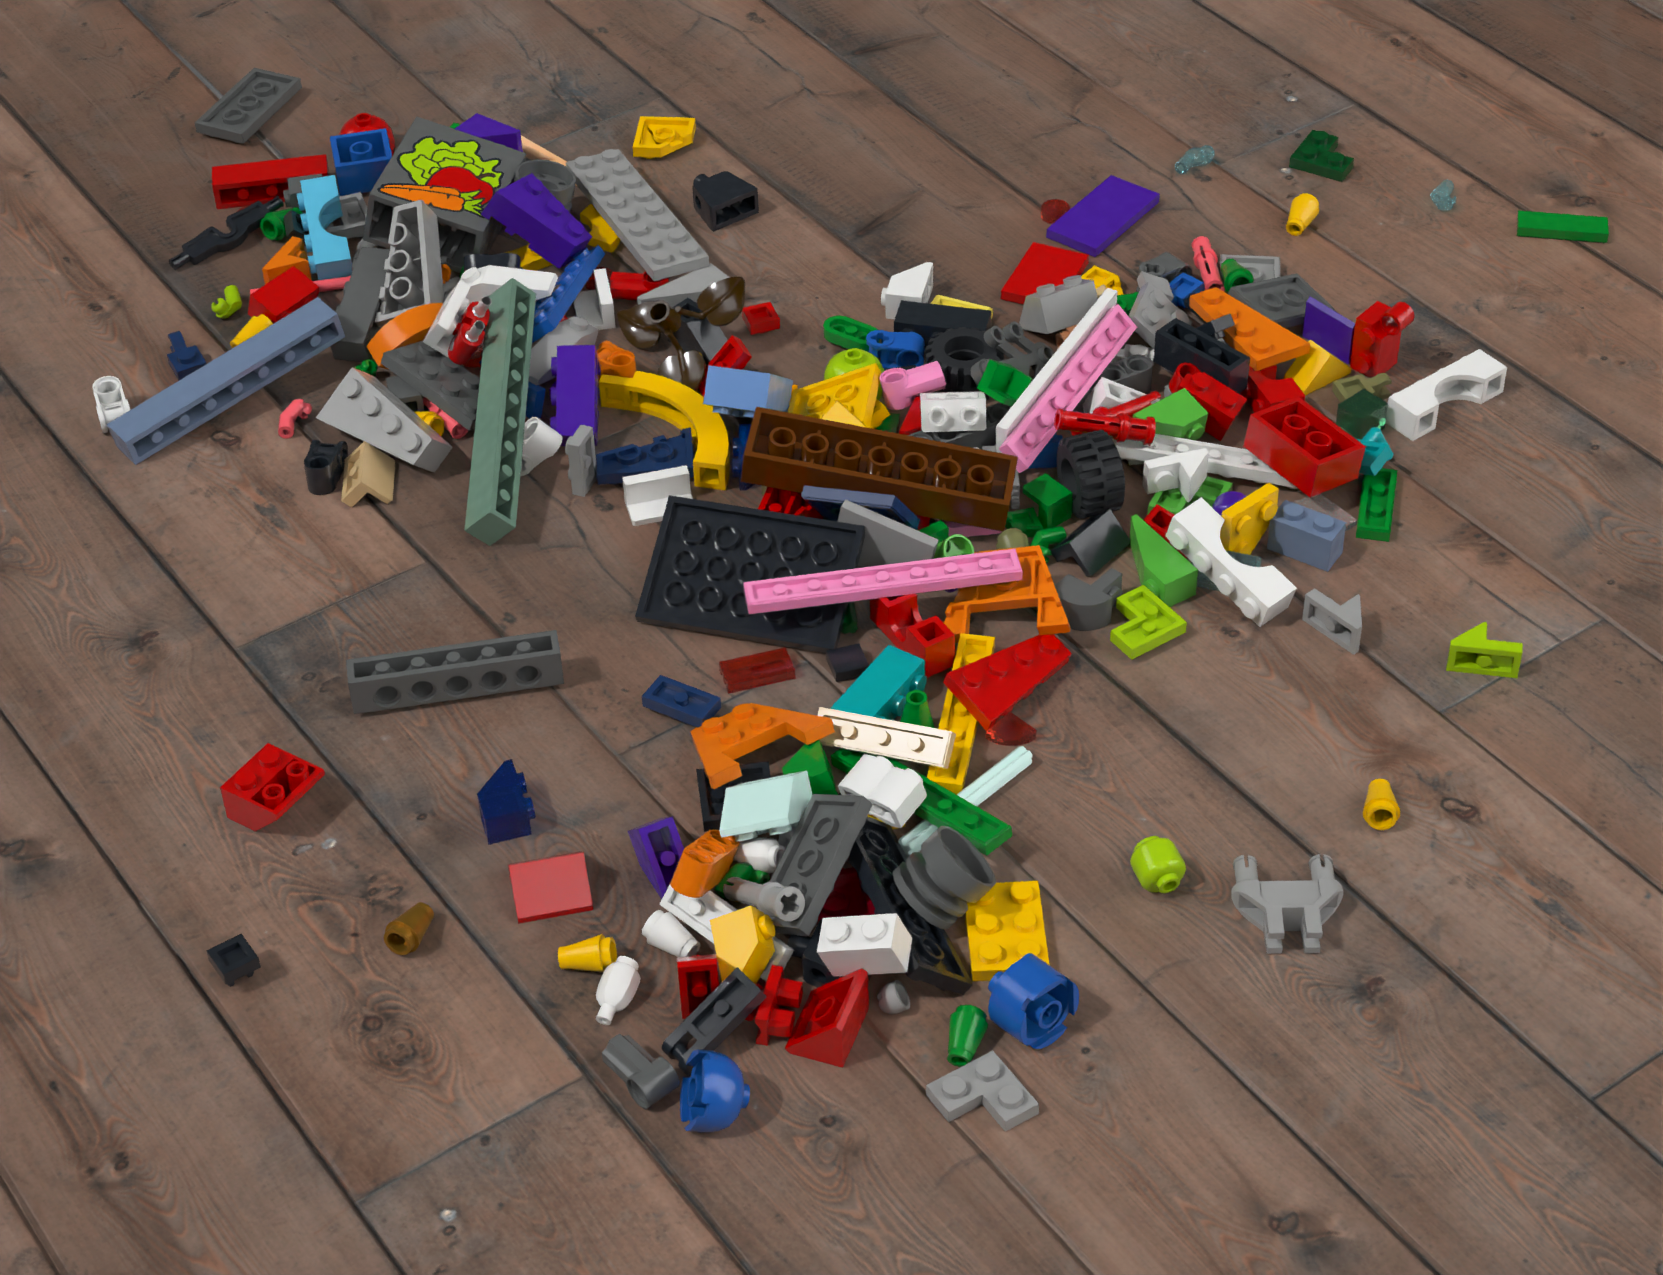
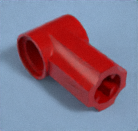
[610,271,669,300]

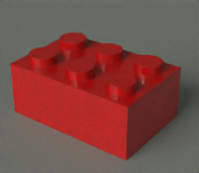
[1243,396,1366,498]

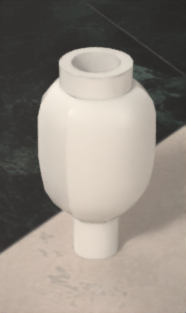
[733,837,786,873]
[596,956,641,1025]

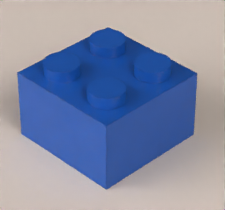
[330,128,392,196]

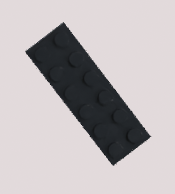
[848,816,973,995]

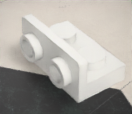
[423,280,471,357]
[920,391,986,432]

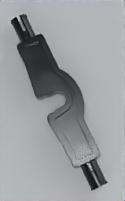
[169,196,284,270]

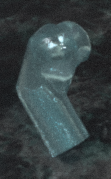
[1430,179,1457,211]

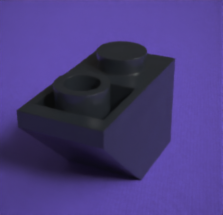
[668,298,727,365]

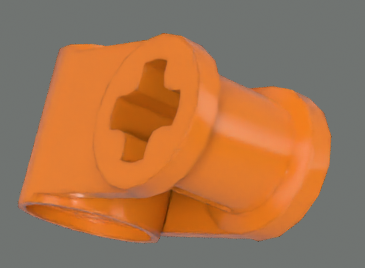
[597,340,637,381]

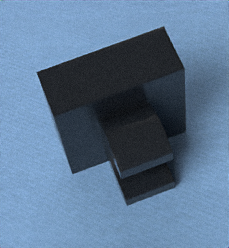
[206,933,261,987]

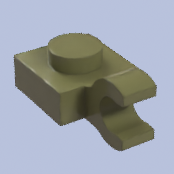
[1332,373,1392,410]

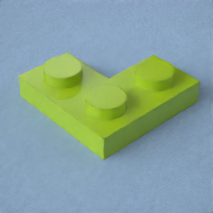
[1110,585,1187,660]

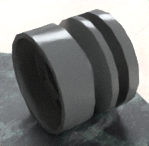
[513,159,576,212]
[893,826,996,929]

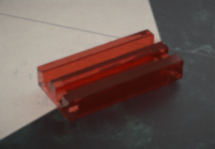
[719,647,796,694]

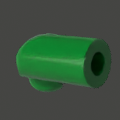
[1030,526,1066,563]

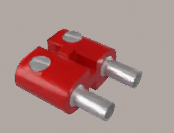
[448,296,492,365]

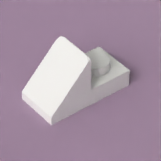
[1143,448,1208,502]

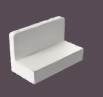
[573,268,616,330]
[622,465,693,526]

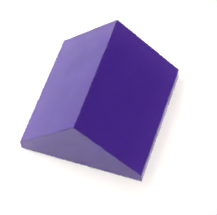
[1303,296,1355,364]

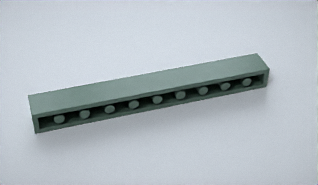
[464,278,536,546]

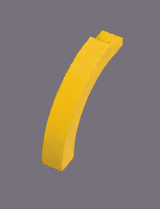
[599,371,730,491]

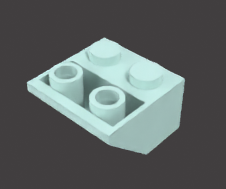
[719,771,812,842]

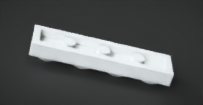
[660,885,794,982]

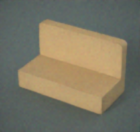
[341,441,395,507]

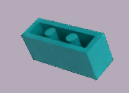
[831,645,927,720]

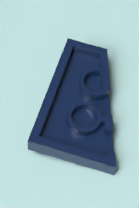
[596,427,694,485]

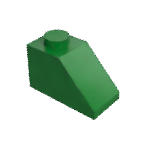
[782,739,838,795]

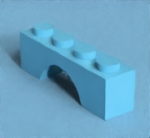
[297,175,352,280]

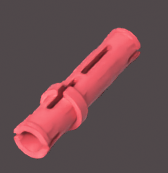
[1191,236,1225,291]

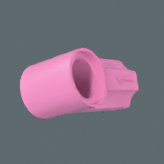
[879,361,946,410]

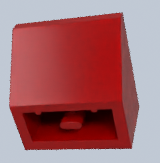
[220,743,325,831]

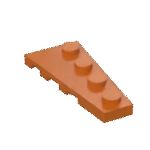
[1189,287,1310,371]

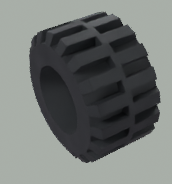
[925,327,1004,400]
[1057,430,1125,519]

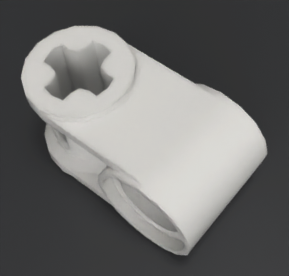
[92,376,130,433]
[520,417,562,476]

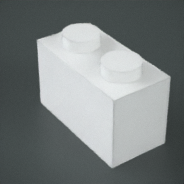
[817,913,912,976]

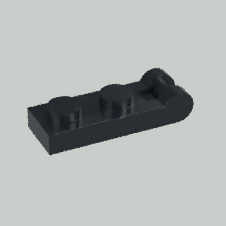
[662,967,767,1076]

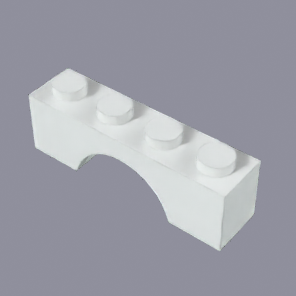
[1385,349,1507,441]
[1166,497,1297,627]

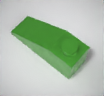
[1130,514,1198,607]

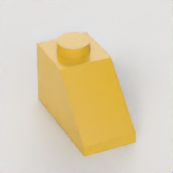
[710,906,775,984]

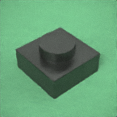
[284,210,309,246]

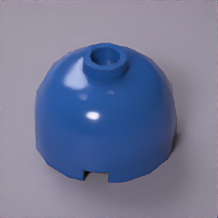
[680,1049,750,1133]

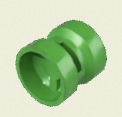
[934,534,974,559]

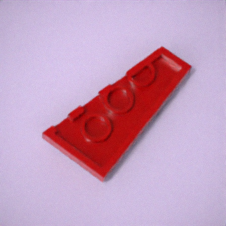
[943,634,1072,731]

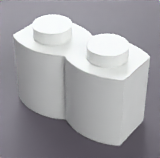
[838,754,927,828]

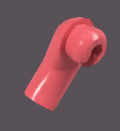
[278,399,312,439]

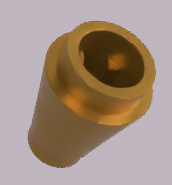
[384,902,434,955]

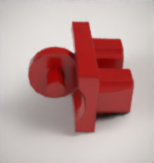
[745,965,803,1046]

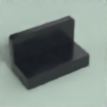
[1051,509,1130,577]

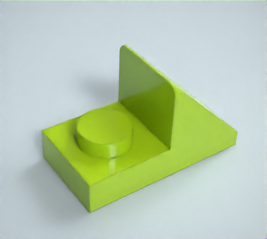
[1446,622,1523,678]

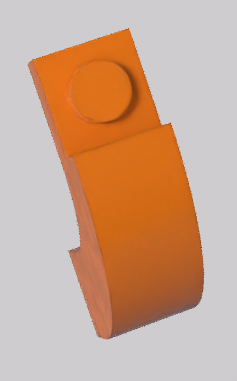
[366,303,443,370]

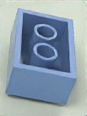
[703,365,793,418]

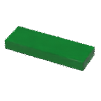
[1517,210,1609,243]
[1356,468,1398,542]

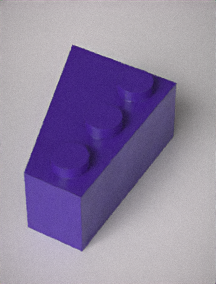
[481,173,592,269]
[550,345,601,446]

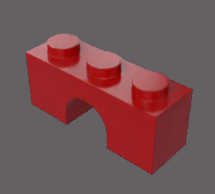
[1240,364,1305,413]
[870,594,955,678]

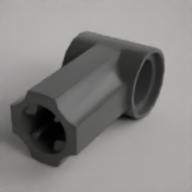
[602,1033,680,1109]

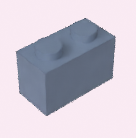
[1267,500,1346,572]

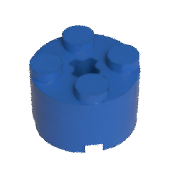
[988,953,1079,1049]

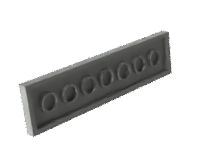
[566,149,709,281]

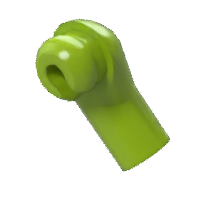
[211,285,242,319]

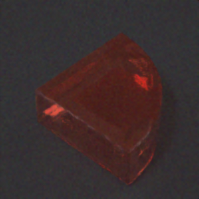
[986,712,1037,746]

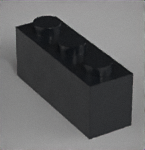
[894,300,991,349]
[1153,318,1250,394]

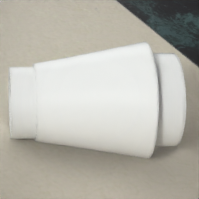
[642,910,700,958]

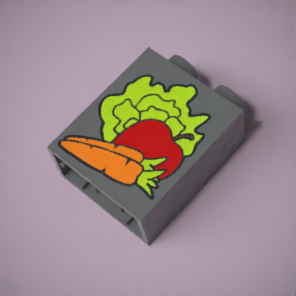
[363,116,526,273]

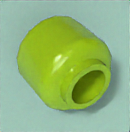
[1130,836,1186,893]

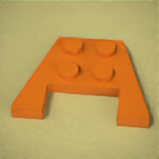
[944,545,1071,643]
[690,703,835,789]

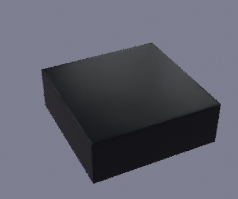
[826,643,869,682]

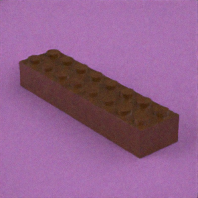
[741,407,1018,532]

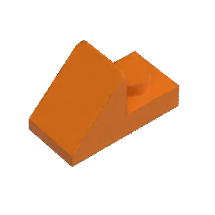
[262,236,312,284]

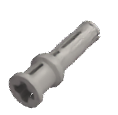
[723,877,805,921]

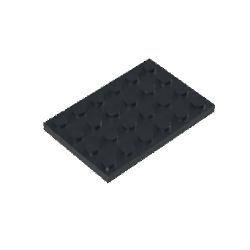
[635,495,865,653]

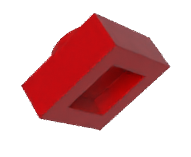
[742,302,780,335]

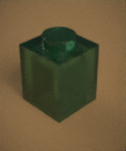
[1336,389,1388,440]

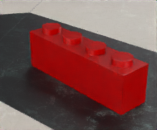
[212,154,330,210]

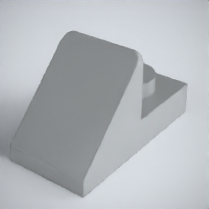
[1302,588,1362,655]

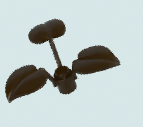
[617,277,745,391]

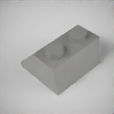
[1019,275,1098,334]

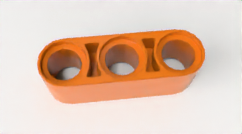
[670,830,740,898]

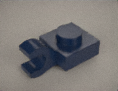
[167,331,207,381]

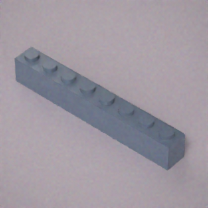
[107,297,345,465]

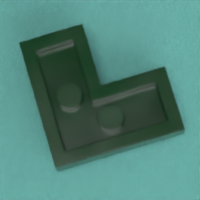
[1289,130,1354,182]

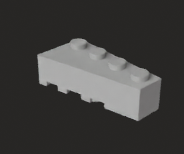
[375,200,444,328]
[316,367,453,473]

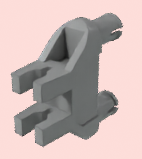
[1231,854,1344,954]

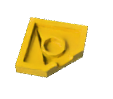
[632,116,696,159]
[1220,483,1279,562]

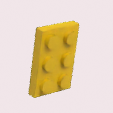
[965,881,1050,981]

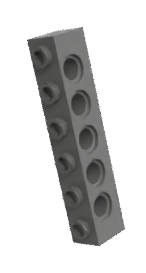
[346,630,564,714]

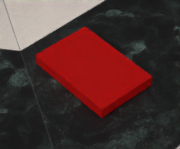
[1001,242,1089,305]

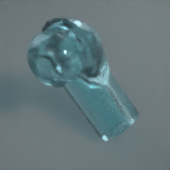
[1175,145,1215,174]

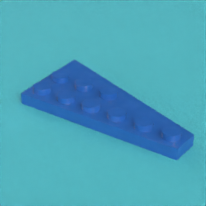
[479,244,605,365]

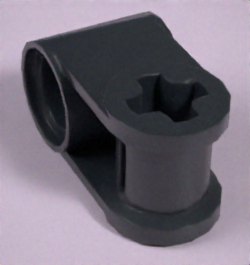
[304,439,348,495]

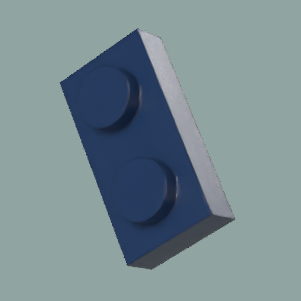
[642,675,721,727]

